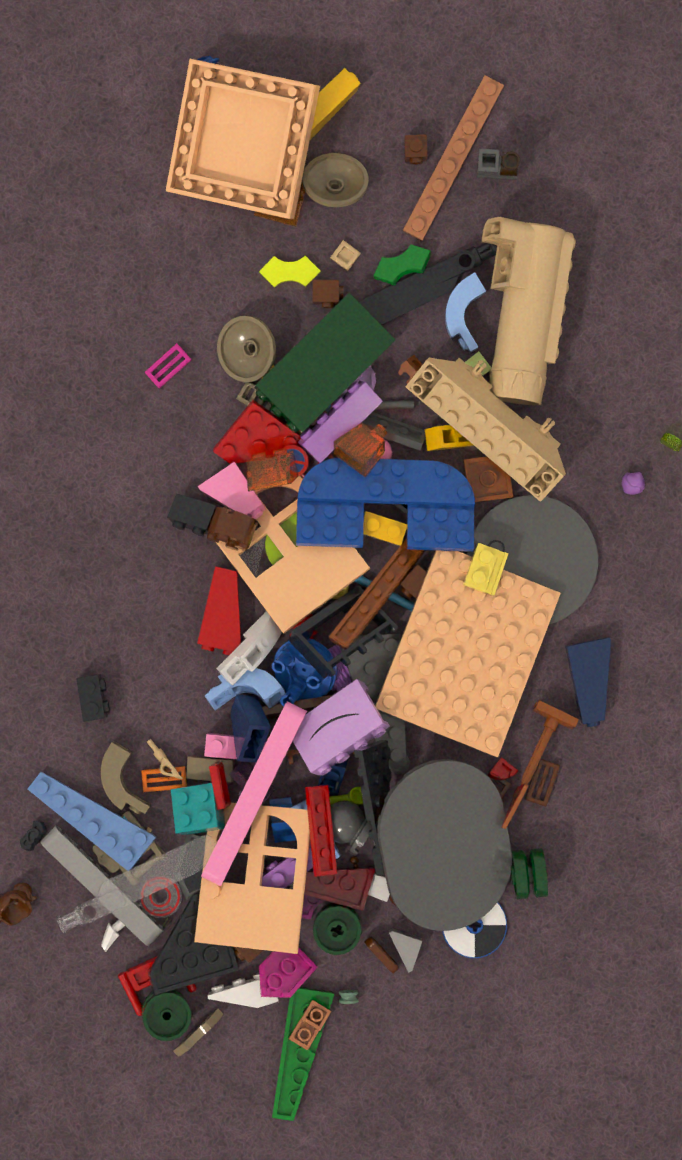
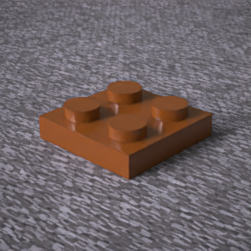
[463,456,513,502]

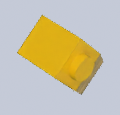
[425,425,474,451]

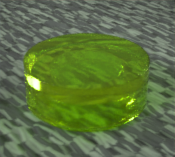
[660,433,682,451]

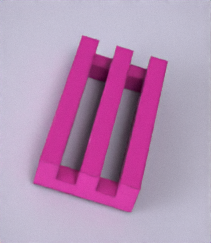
[145,343,192,389]

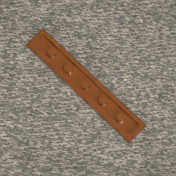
[329,539,424,650]

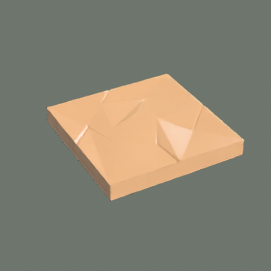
[166,59,320,219]

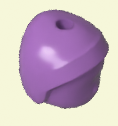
[622,472,645,495]

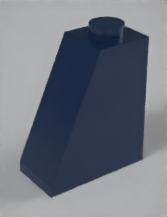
[230,694,270,763]

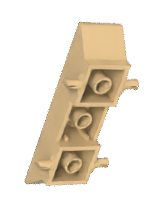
[406,358,566,502]

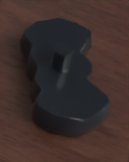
[20,820,47,851]

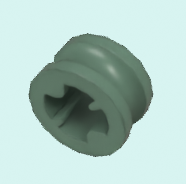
[339,990,358,1004]

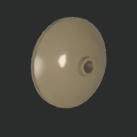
[302,153,369,207]
[217,316,276,382]

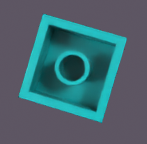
[171,783,225,835]

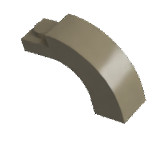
[101,741,151,815]

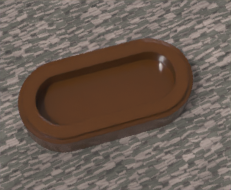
[364,936,399,974]

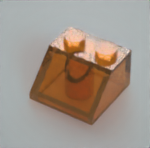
[247,448,299,492]

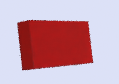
[209,762,231,810]

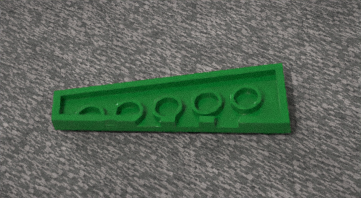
[272,987,334,1121]

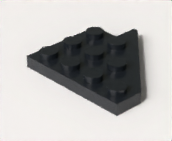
[148,894,238,995]

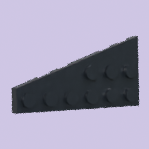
[354,740,392,876]

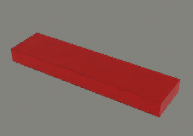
[305,785,337,876]

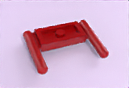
[118,956,197,1016]

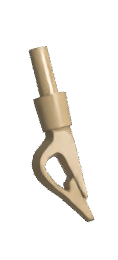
[147,739,183,780]

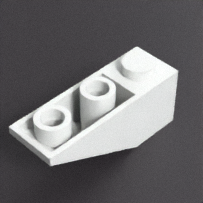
[208,972,279,1008]

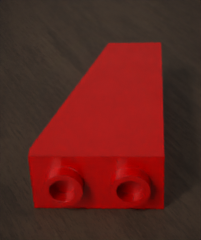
[197,566,242,655]

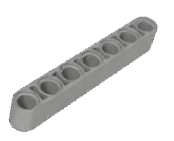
[40,826,164,946]

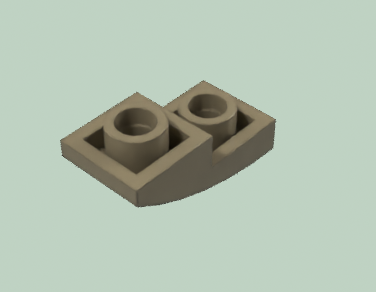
[186,756,235,782]

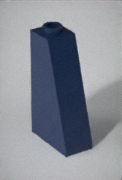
[565,637,611,727]

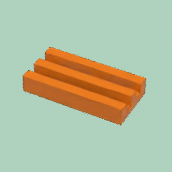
[141,766,187,792]

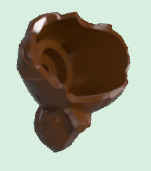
[0,882,37,926]

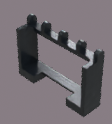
[289,585,399,679]

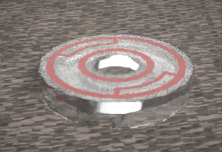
[139,874,182,918]

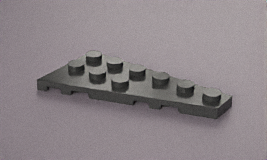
[339,634,407,767]

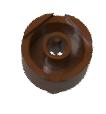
[207,507,258,551]

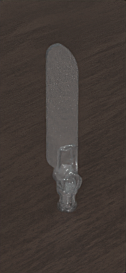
[56,835,216,934]

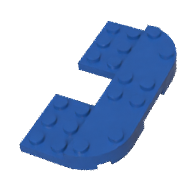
[296,458,475,552]

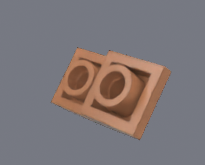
[288,1000,331,1050]

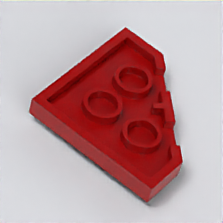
[213,400,301,464]

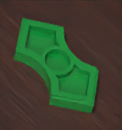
[373,244,432,285]

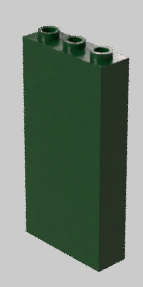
[254,293,395,435]

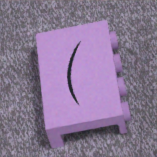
[293,679,390,775]

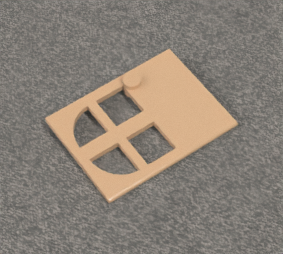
[216,466,370,634]
[194,803,310,954]

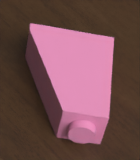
[198,462,266,519]

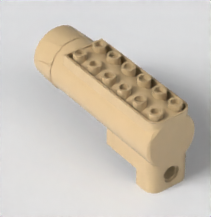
[482,217,576,406]

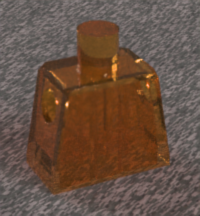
[333,424,387,477]

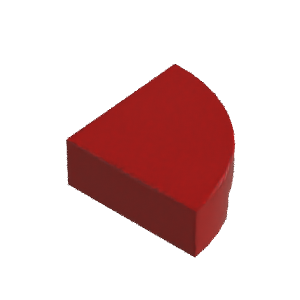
[488,757,518,780]

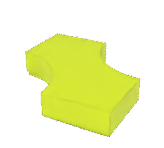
[259,256,321,288]

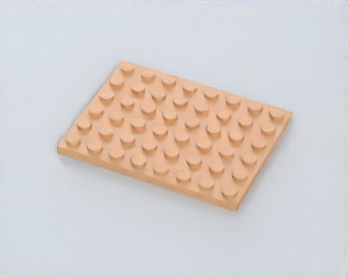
[375,550,561,757]

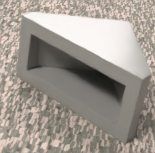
[389,928,422,973]

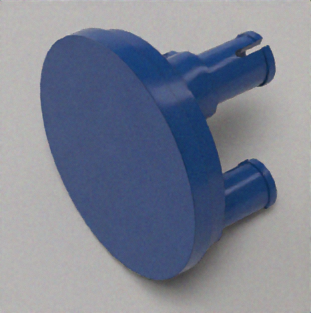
[272,638,337,707]

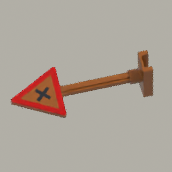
[502,700,579,829]

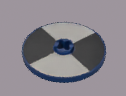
[442,902,507,958]

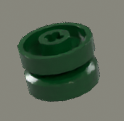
[511,848,548,900]
[313,903,361,955]
[141,989,191,1041]

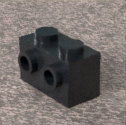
[167,493,217,537]
[76,674,110,722]

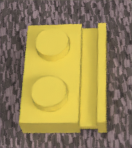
[463,543,509,596]

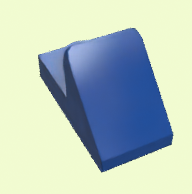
[269,797,297,843]

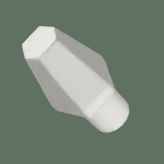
[101,920,125,952]

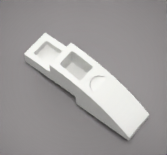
[216,611,282,685]

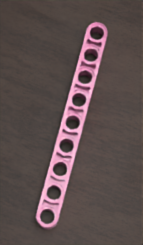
[201,701,307,886]

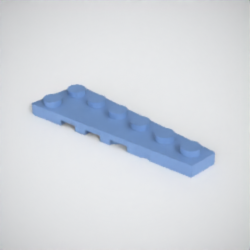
[28,772,157,872]

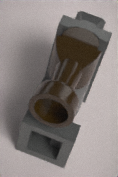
[477,149,520,180]

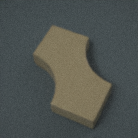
[173,1009,223,1056]

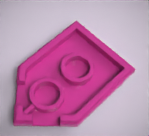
[259,948,317,998]

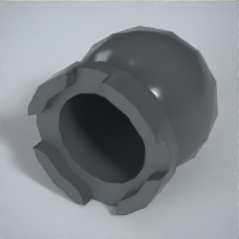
[331,801,372,856]

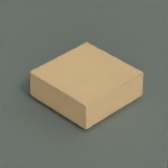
[330,240,361,271]

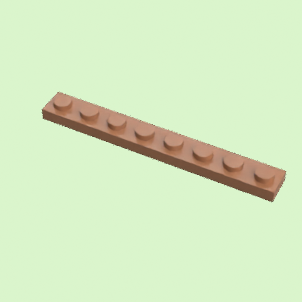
[403,75,504,241]

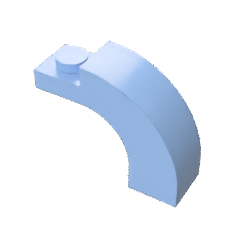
[445,273,486,353]
[205,668,285,710]

